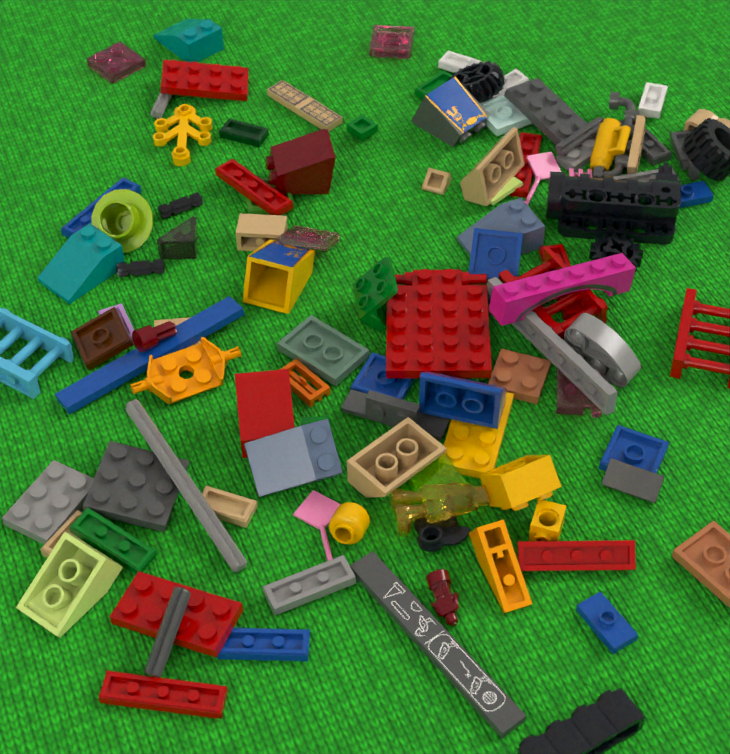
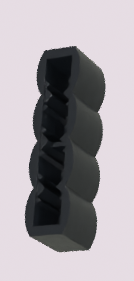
[517,688,645,754]

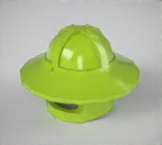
[91,189,153,253]

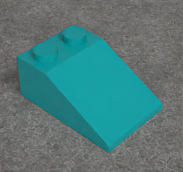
[154,19,224,62]
[38,223,125,304]

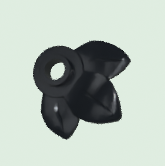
[414,511,470,552]

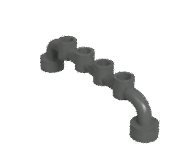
[593,92,639,179]

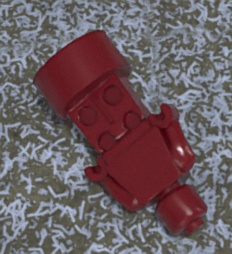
[426,569,459,626]

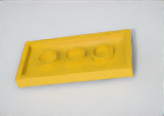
[438,392,514,478]

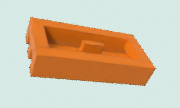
[279,359,330,407]

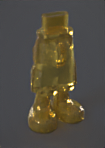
[389,482,490,537]

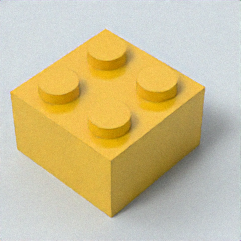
[479,455,561,511]

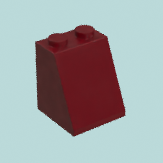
[265,129,336,194]

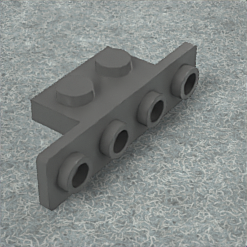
[342,390,450,440]

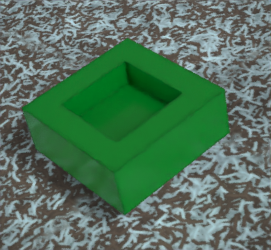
[347,115,378,141]

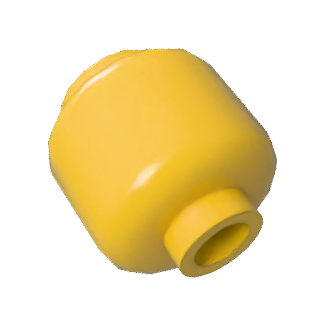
[329,502,370,545]

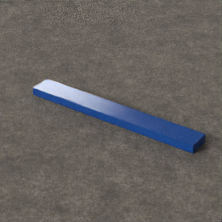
[55,296,245,414]

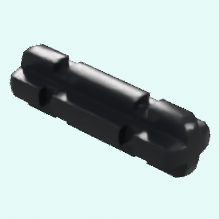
[158,192,203,219]
[116,259,165,277]

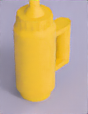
[590,118,631,172]

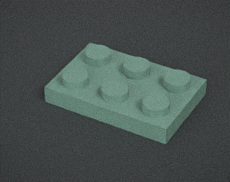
[277,315,369,386]

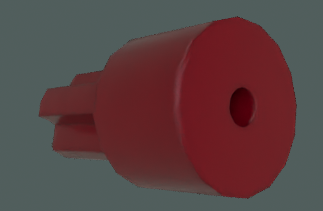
[132,321,177,352]

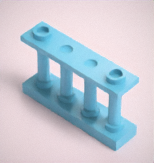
[0,308,74,399]

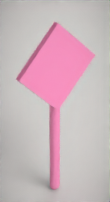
[525,152,561,205]
[293,490,341,561]

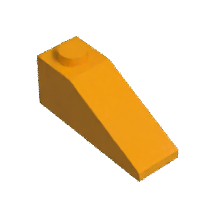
[469,519,532,613]

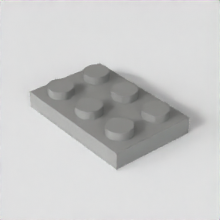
[2,460,94,545]

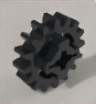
[589,233,643,272]

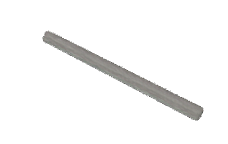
[126,399,247,573]

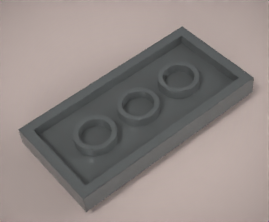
[504,78,587,145]

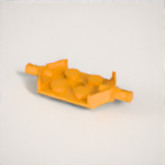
[130,337,242,404]

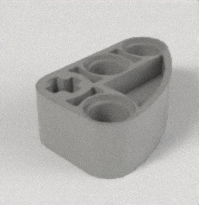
[564,313,641,387]

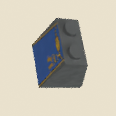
[411,77,490,147]

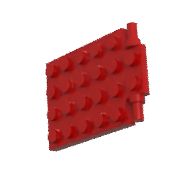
[386,269,492,378]

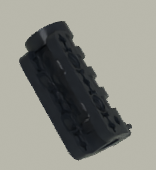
[546,162,681,245]

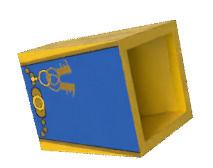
[242,239,315,314]

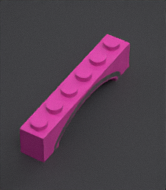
[489,253,636,326]

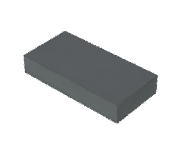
[601,458,665,504]

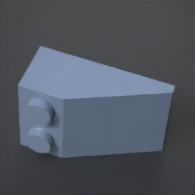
[457,198,545,257]
[244,419,343,497]

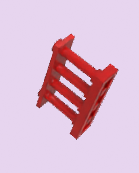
[499,246,608,340]
[670,288,730,388]

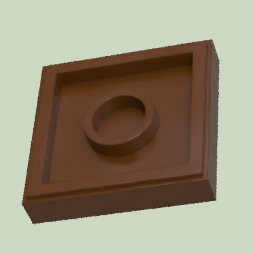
[71,307,134,370]

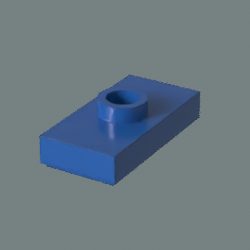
[680,181,714,208]
[576,591,638,654]

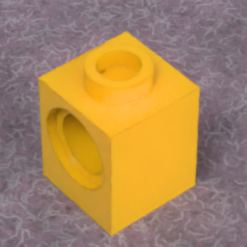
[528,500,566,541]

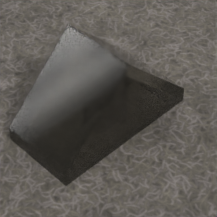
[157,216,199,259]

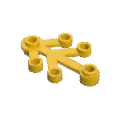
[153,104,212,166]

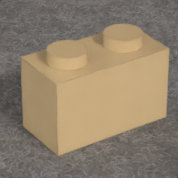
[236,213,288,251]

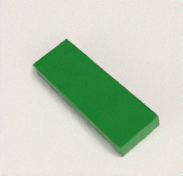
[70,507,157,574]

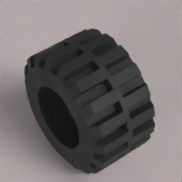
[683,118,730,181]

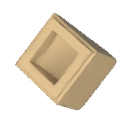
[421,168,452,195]

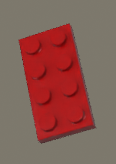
[160,59,248,101]
[109,571,244,658]

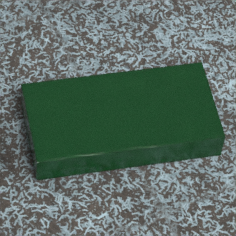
[219,119,269,148]

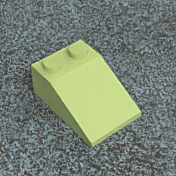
[16,531,123,637]

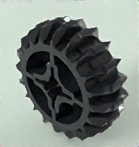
[448,61,505,103]

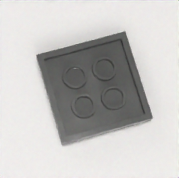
[83,441,189,532]

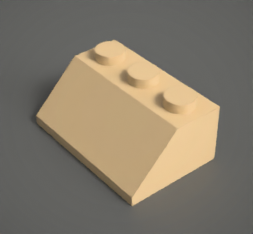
[460,127,524,206]
[347,417,447,498]

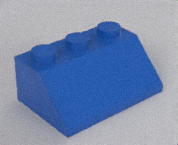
[419,371,506,429]

